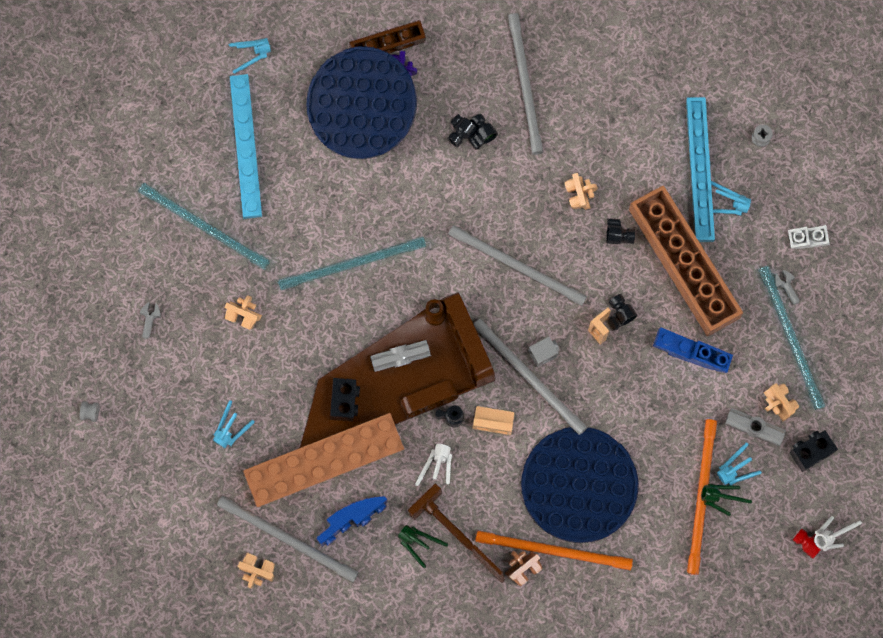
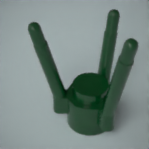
[701,484,752,516]
[398,525,448,568]

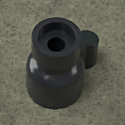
[447,114,477,148]
[469,114,498,150]
[606,218,635,244]
[608,294,638,331]
[435,405,464,428]

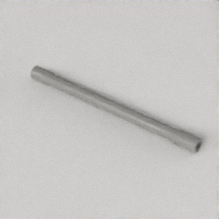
[508,13,543,155]
[448,225,587,306]
[474,319,588,435]
[217,496,359,582]

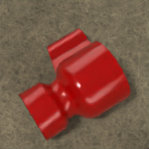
[793,528,821,559]

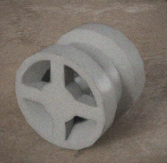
[752,125,773,147]
[80,401,100,422]

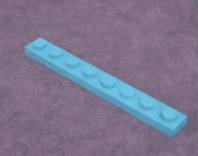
[230,74,262,219]
[686,97,715,242]

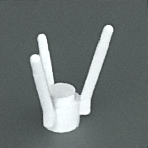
[415,444,452,486]
[815,516,862,551]

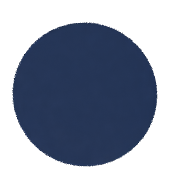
[306,47,417,159]
[521,427,639,543]

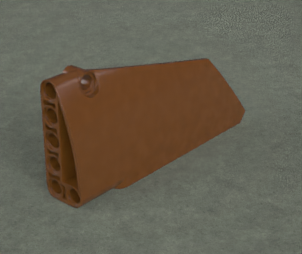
[300,292,495,448]

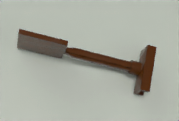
[407,483,505,583]

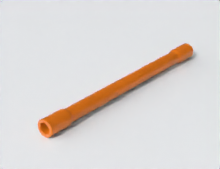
[687,419,717,575]
[475,530,633,571]

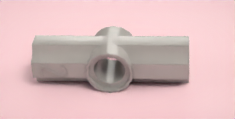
[370,340,431,372]
[725,408,786,446]

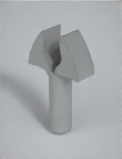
[774,270,800,305]
[140,302,161,339]

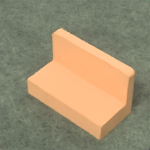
[588,307,611,345]
[473,406,514,435]

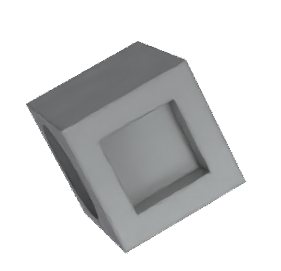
[528,337,560,368]

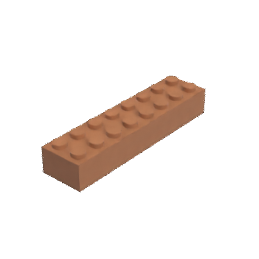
[629,185,743,337]
[243,413,404,507]

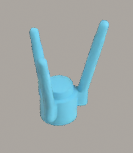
[229,38,271,74]
[711,181,751,216]
[213,400,255,448]
[717,443,762,485]

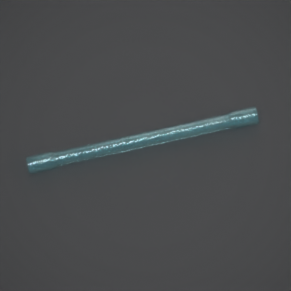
[138,183,270,270]
[278,236,426,291]
[758,266,826,411]

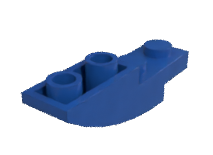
[653,327,733,373]
[316,496,388,546]

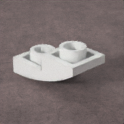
[788,225,830,249]

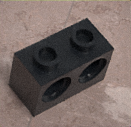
[330,378,360,422]
[790,430,838,472]

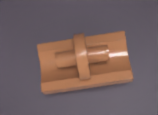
[505,551,543,586]

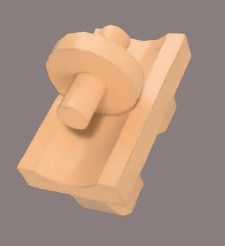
[564,173,598,210]
[224,295,262,330]
[764,383,799,421]
[238,553,275,589]

